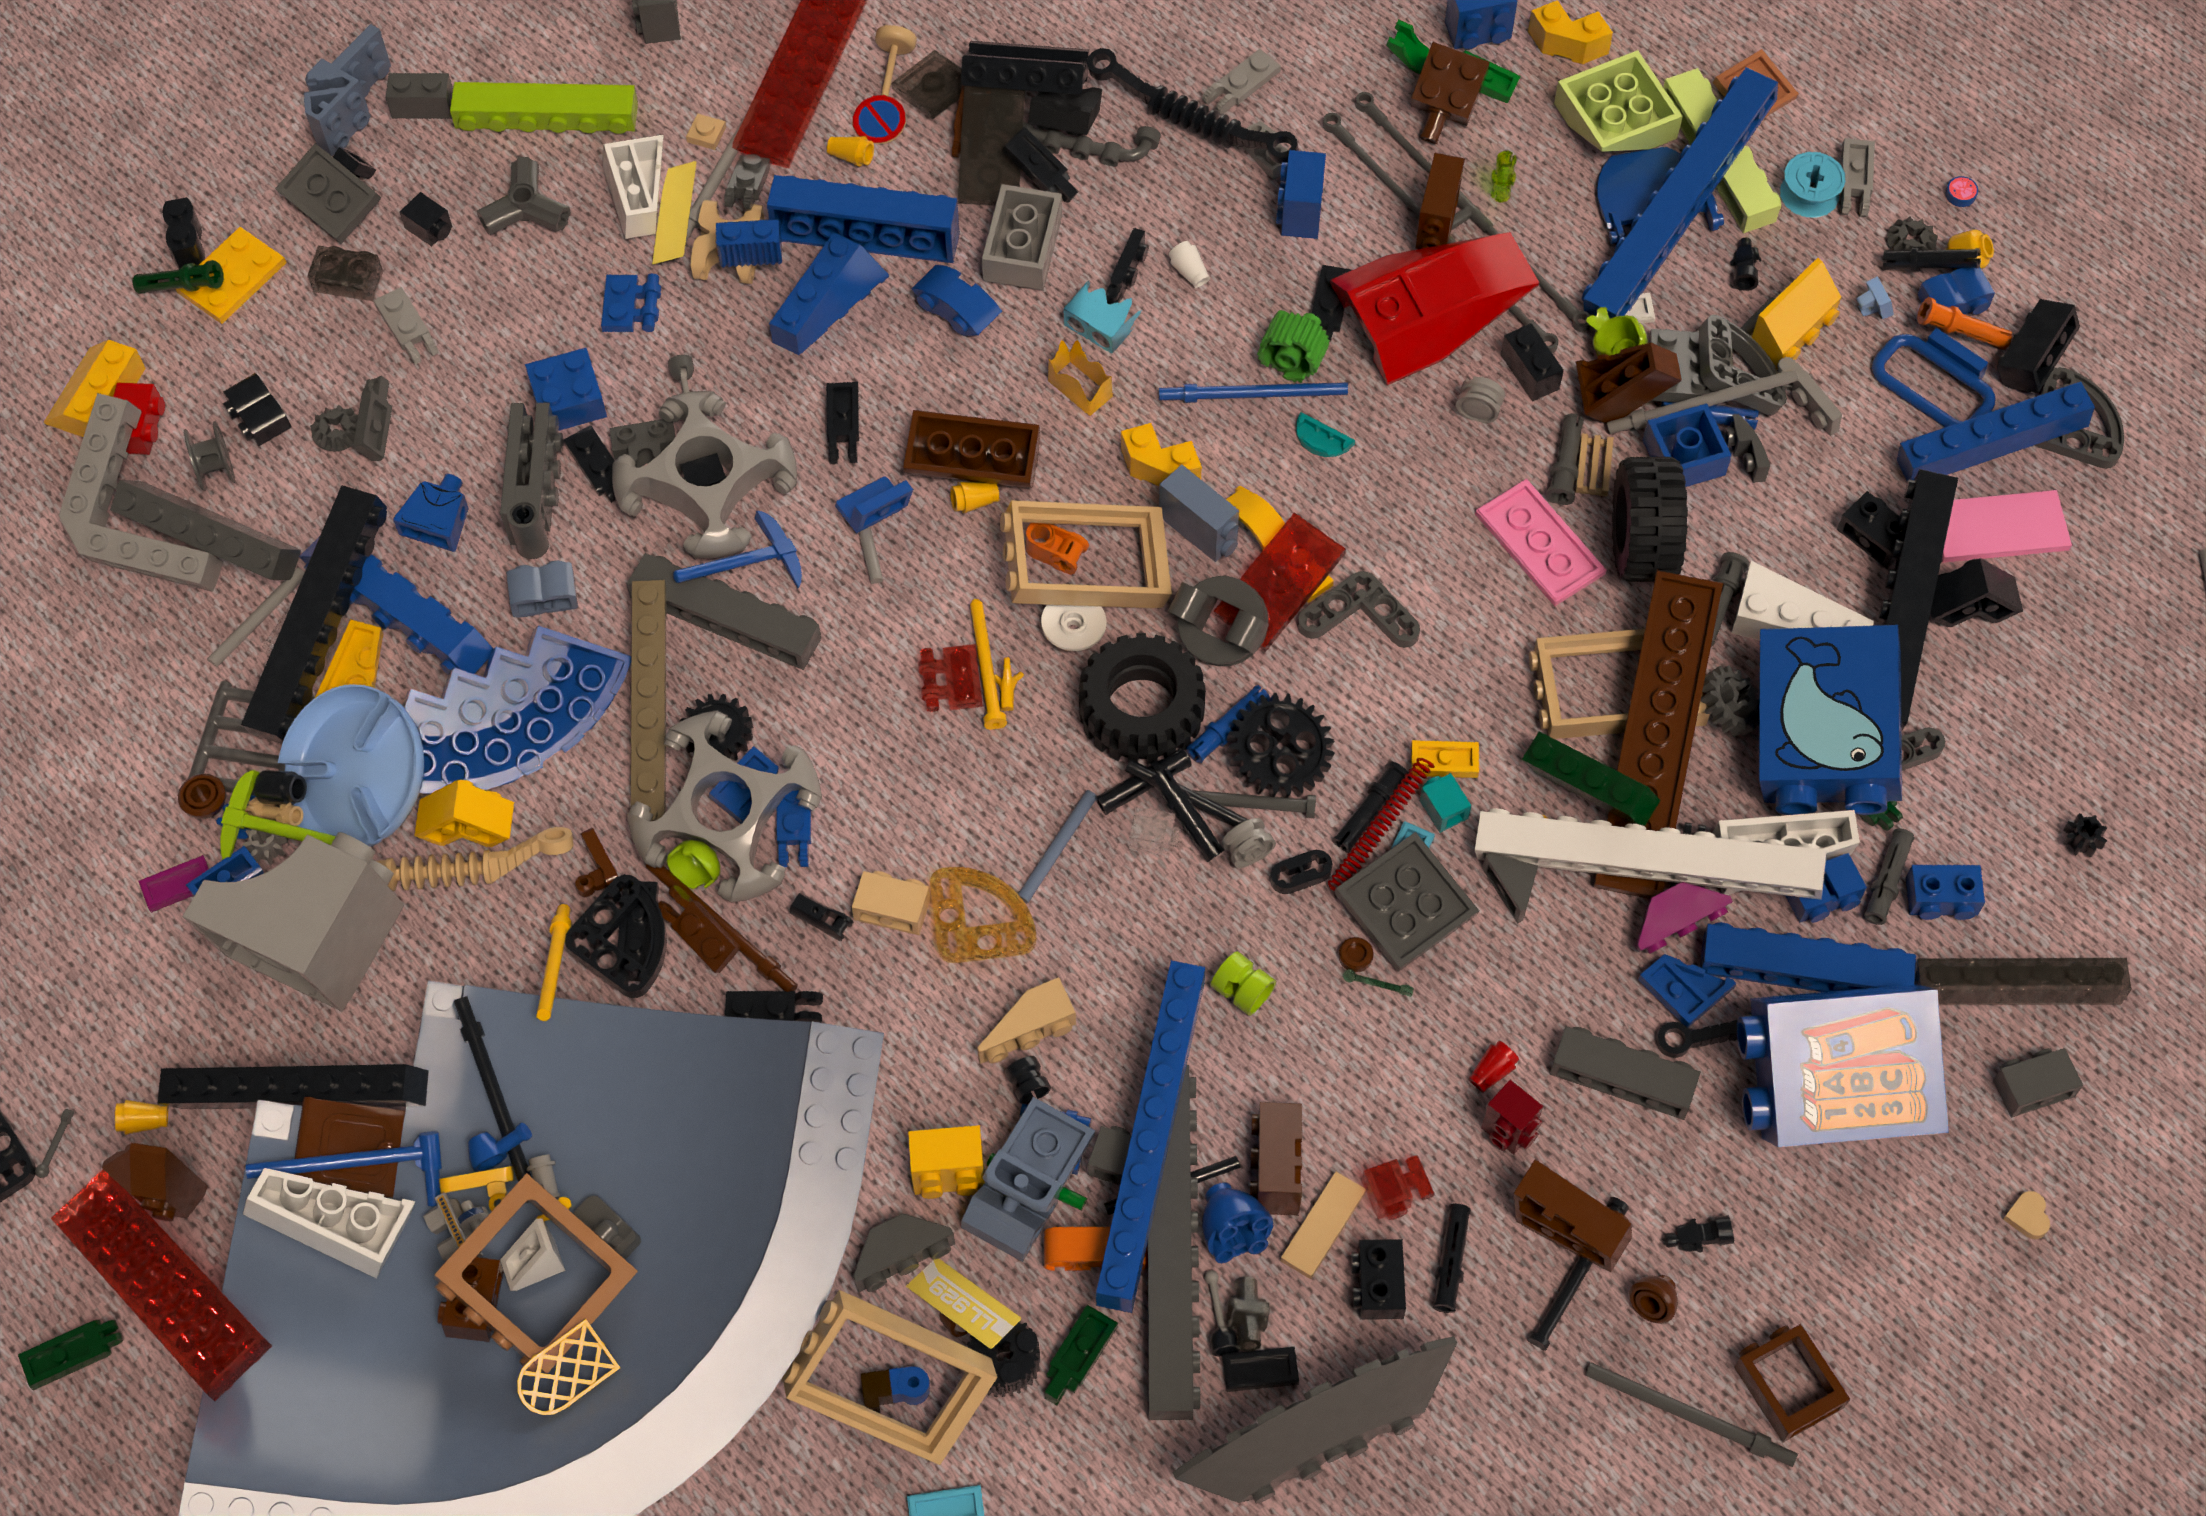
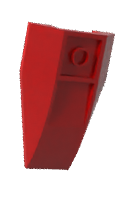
[1330,232,1539,385]

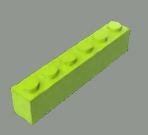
[450,82,638,134]

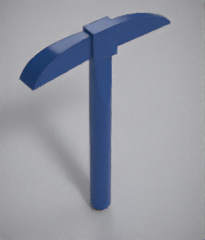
[673,511,802,589]

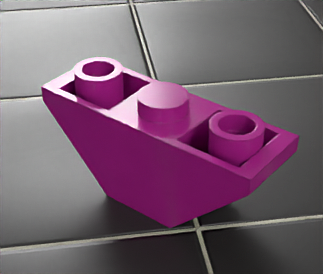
[1635,882,1733,954]

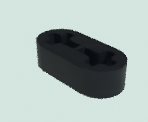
[1270,850,1333,894]

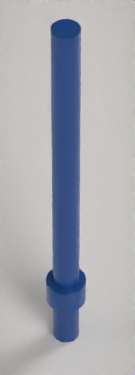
[1159,382,1348,403]

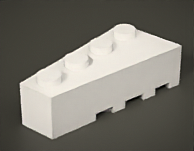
[1731,561,1874,640]
[1712,810,1860,895]
[243,1168,415,1279]

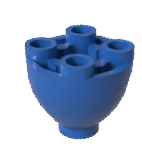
[1202,1183,1274,1264]

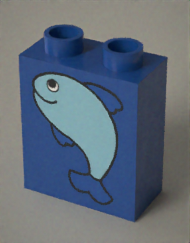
[1759,625,1902,815]

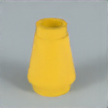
[827,136,874,167]
[950,482,999,514]
[115,1100,168,1135]

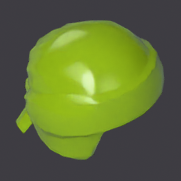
[1586,307,1648,356]

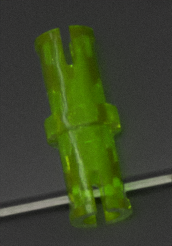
[1491,151,1517,203]

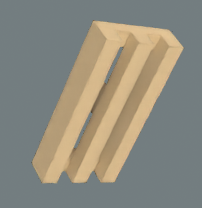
[1575,433,1614,496]

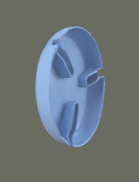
[278,684,424,847]

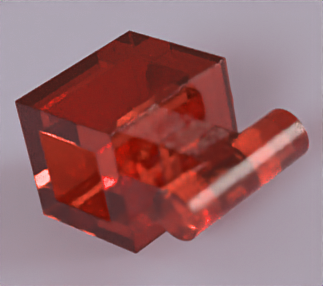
[1362,1155,1435,1220]

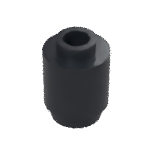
[254,770,307,805]

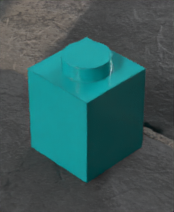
[1419,773,1472,833]

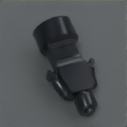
[1730,237,1761,291]
[1662,1215,1734,1253]

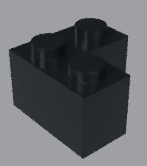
[1930,558,2023,627]

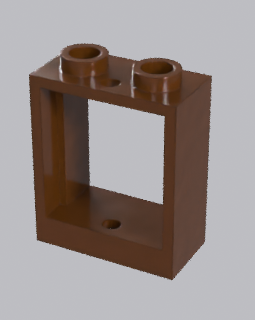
[1415,153,1465,249]
[1734,1324,1850,1443]

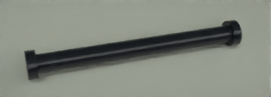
[1527,1197,1629,1351]

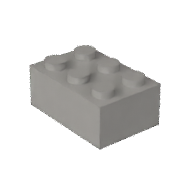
[982,184,1062,291]

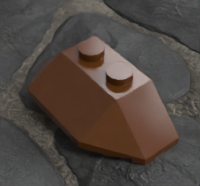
[102,1142,208,1221]

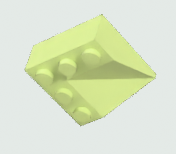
[1554,50,1683,152]

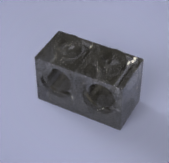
[307,245,383,301]

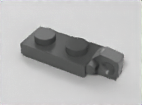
[353,376,393,461]

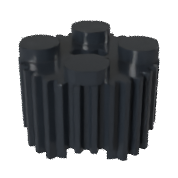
[967,1321,1040,1398]

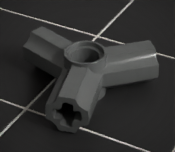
[476,157,571,235]

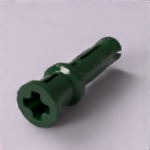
[132,260,224,294]

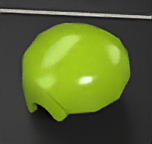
[666,839,721,889]

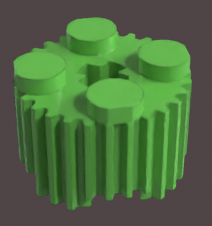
[1257,310,1330,383]

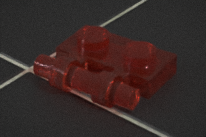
[918,644,983,712]

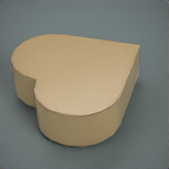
[2003,1191,2050,1239]

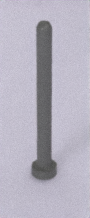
[1192,790,1316,819]

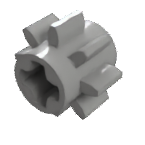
[242,829,288,865]

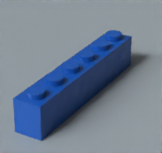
[1897,381,2095,482]
[1700,922,1916,992]

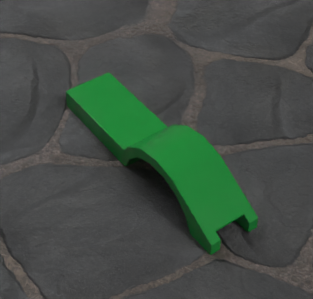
[1386,19,1521,103]

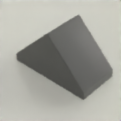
[1482,853,1538,924]

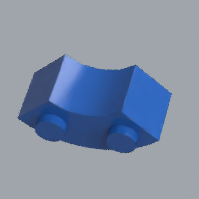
[911,265,1002,336]

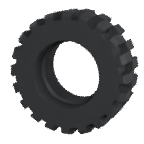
[1612,457,1688,582]
[1079,633,1206,764]

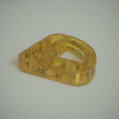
[930,867,1037,963]

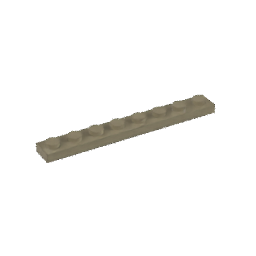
[631,580,666,821]

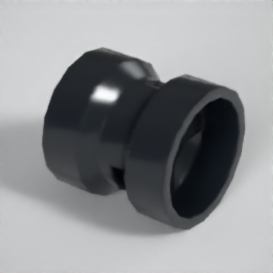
[1005,1056,1051,1104]

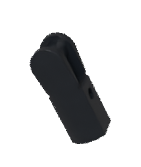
[790,893,854,941]

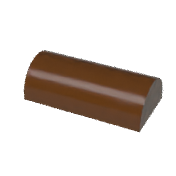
[903,410,1040,488]

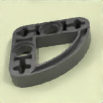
[1698,315,1787,415]
[2035,367,2124,469]

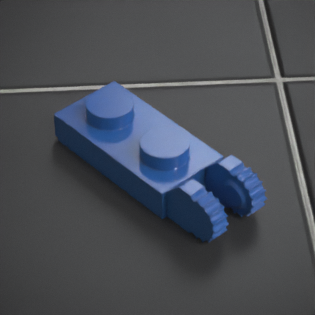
[777,790,811,867]

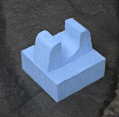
[1856,276,1894,319]

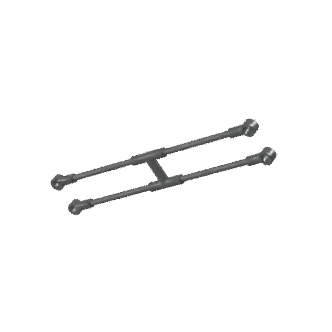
[1323,92,1591,353]

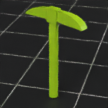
[220,770,336,860]

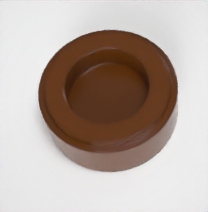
[1339,937,1374,972]

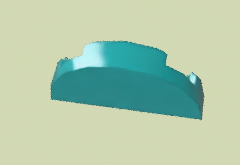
[1296,412,1355,457]

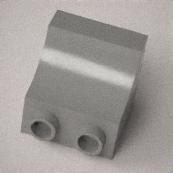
[182,832,404,1012]

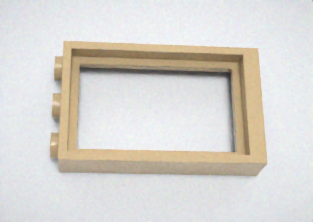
[1000,500,1172,608]
[1529,629,1710,739]
[782,1290,997,1465]

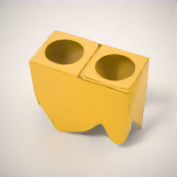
[1048,340,1113,416]

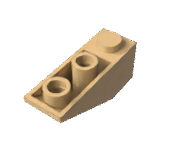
[977,977,1076,1064]

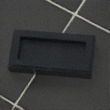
[1222,1346,1299,1392]

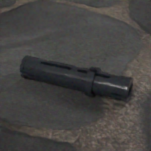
[1883,247,1981,272]
[1095,747,1192,815]
[1149,767,1225,862]
[1433,1203,1471,1313]

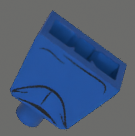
[393,474,469,552]

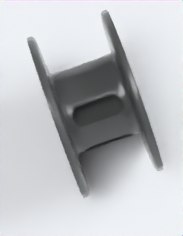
[184,421,235,491]

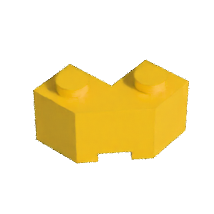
[1528,0,1613,64]
[1121,423,1202,486]

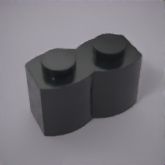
[162,197,205,269]
[222,373,292,446]

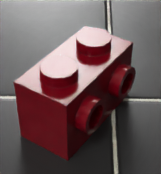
[1481,1079,1544,1155]

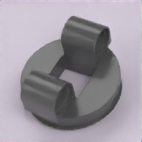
[1168,576,1269,666]

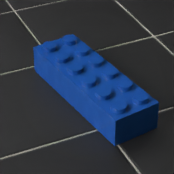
[767,175,960,263]

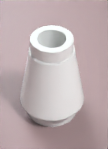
[1169,241,1210,289]

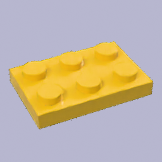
[176,227,287,324]

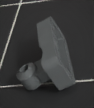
[573,1196,641,1260]

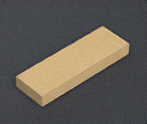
[1280,1171,1366,1279]

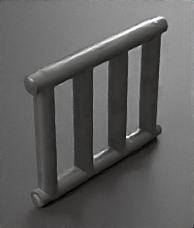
[188,681,315,796]

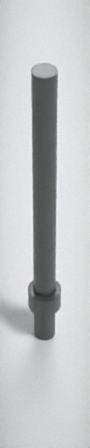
[1585,1362,1798,1467]

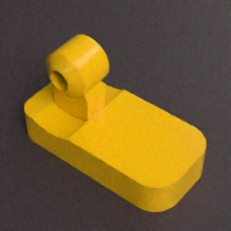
[439,1166,515,1211]

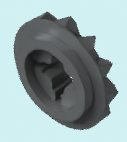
[1887,216,1938,251]
[310,404,358,452]

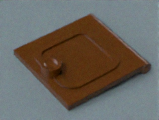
[294,1096,405,1199]

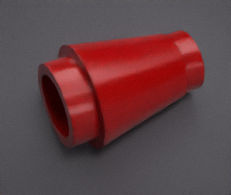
[1468,1041,1519,1093]

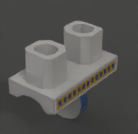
[423,1192,489,1261]

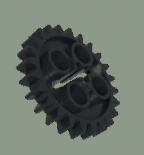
[1226,693,1335,798]

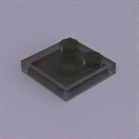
[891,50,962,120]

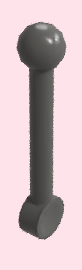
[35,1109,74,1178]

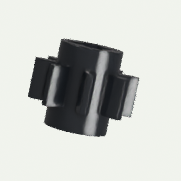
[2063,813,2107,857]

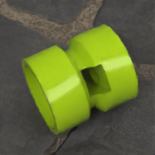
[1211,951,1276,1016]

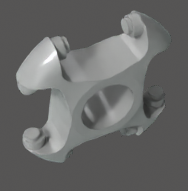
[612,391,797,559]
[627,711,822,903]

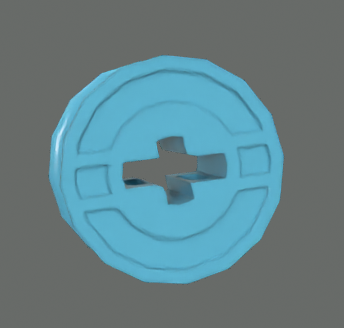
[1780,152,1845,218]

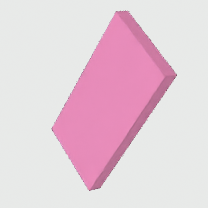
[1475,479,1607,607]
[1942,490,2072,563]

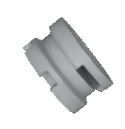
[1455,376,1505,424]
[1221,818,1276,868]

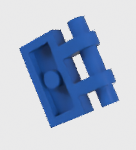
[601,273,662,332]

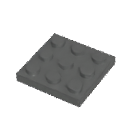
[1334,832,1479,972]

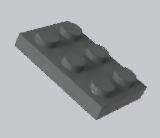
[275,143,381,244]
[1650,329,1715,402]

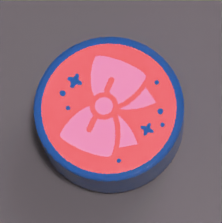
[1945,176,1978,207]

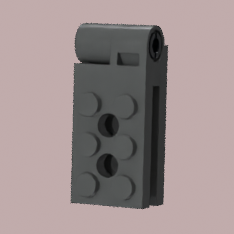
[500,403,564,559]

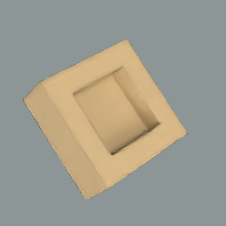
[686,113,726,150]

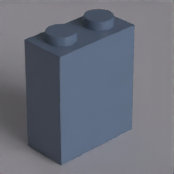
[1159,464,1239,562]

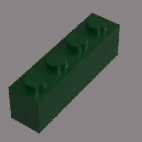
[1521,731,1661,826]

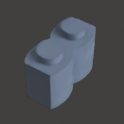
[506,560,578,618]

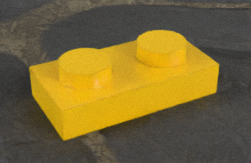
[1411,740,1479,778]

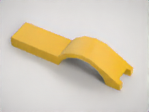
[1226,486,1334,603]

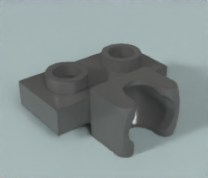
[609,419,676,468]

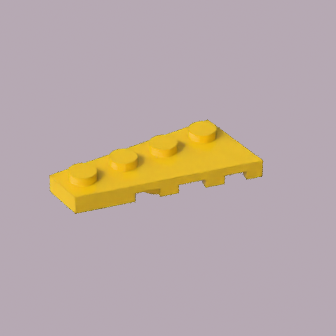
[315,619,383,698]

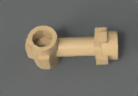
[245,797,303,826]

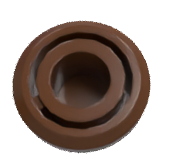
[178,774,226,819]
[1629,1275,1678,1324]

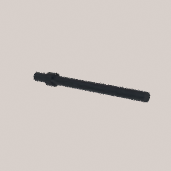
[454,996,532,1204]

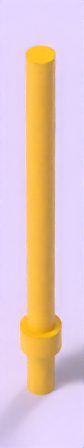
[536,904,572,1021]

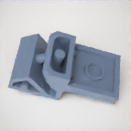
[304,24,391,156]
[961,1097,1095,1262]

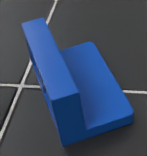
[835,477,914,533]

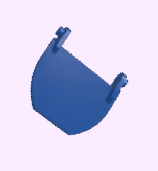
[1597,147,1724,245]

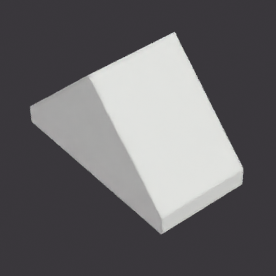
[500,1219,565,1291]

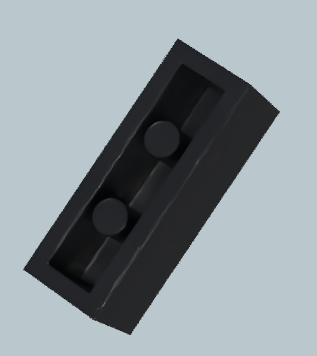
[1997,299,2080,393]

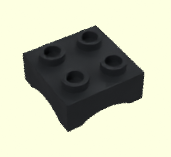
[1028,87,1102,136]

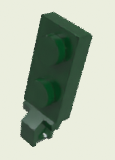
[1044,1305,1118,1406]

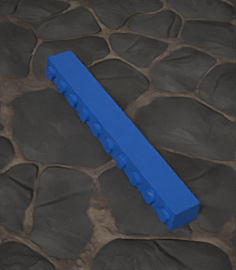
[1582,67,1778,318]
[1096,960,1205,1313]

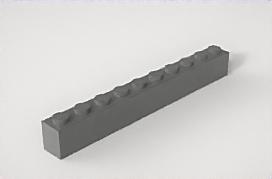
[1148,1065,1200,1420]

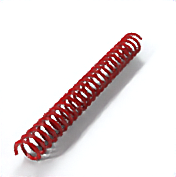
[1328,758,1435,891]

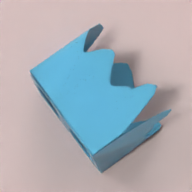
[1063,281,1142,354]

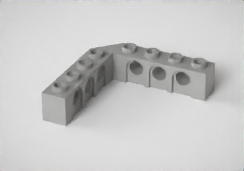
[59,393,223,592]

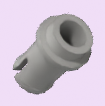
[527,1154,560,1198]

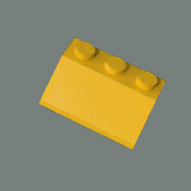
[1752,258,1841,370]
[44,339,146,437]

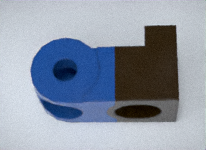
[861,1367,930,1413]

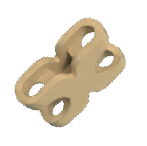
[690,200,765,284]

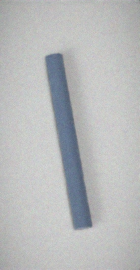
[1016,790,1097,904]

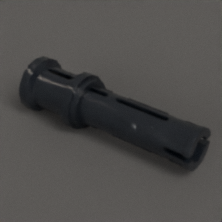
[1332,761,1412,853]

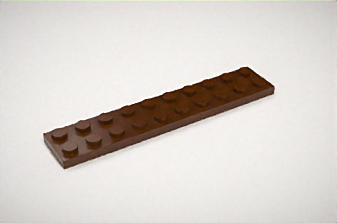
[1594,570,1723,899]

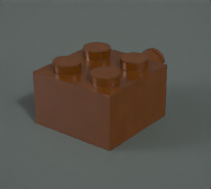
[1411,42,1490,144]

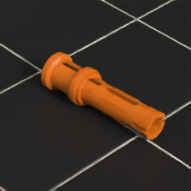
[1917,297,2012,350]

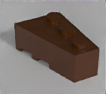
[1575,342,1682,424]
[1250,1102,1302,1216]
[1513,1159,1632,1272]

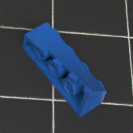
[769,232,889,355]

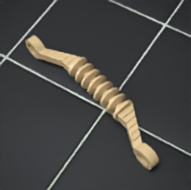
[377,827,574,891]

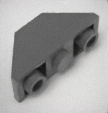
[853,1213,955,1292]

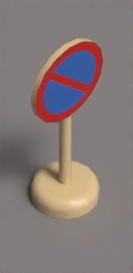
[853,25,917,144]

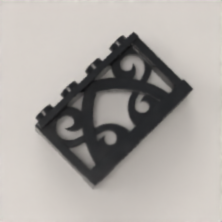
[961,41,1089,94]

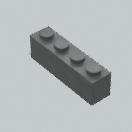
[1549,1026,1701,1120]

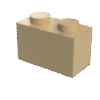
[852,871,931,935]

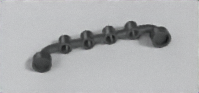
[990,94,1161,167]

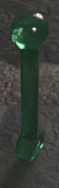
[1343,969,1414,997]

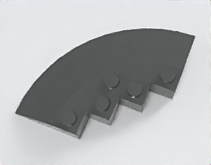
[1172,1336,1458,1504]

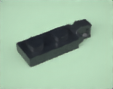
[1002,127,1079,203]

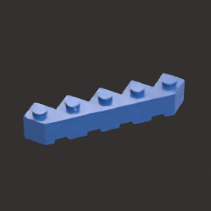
[299,536,493,675]

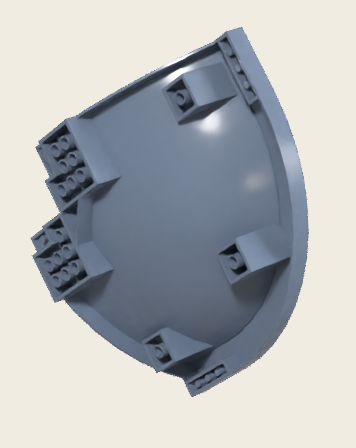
[178,980,884,1516]

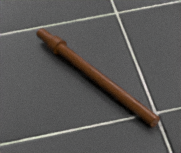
[646,864,798,992]

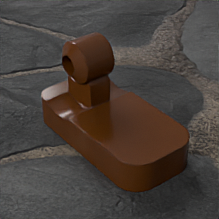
[575,827,623,897]

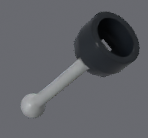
[1204,1270,1241,1357]

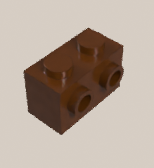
[437,1257,504,1342]

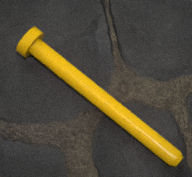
[970,599,1007,730]

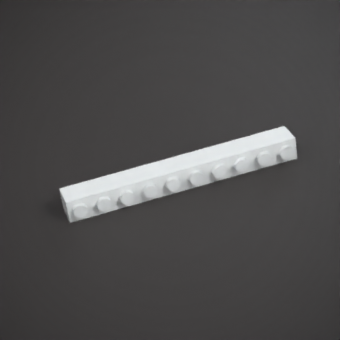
[1475,808,1827,900]

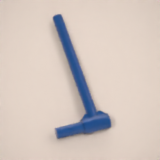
[246,1131,442,1207]

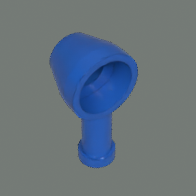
[468,1123,532,1172]

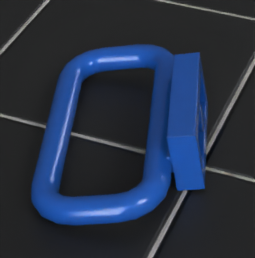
[1872,328,1996,427]

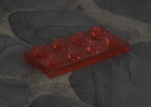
[1214,512,1346,652]

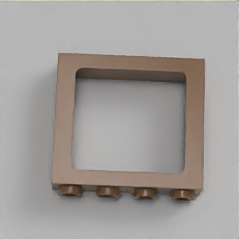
[434,1173,638,1374]

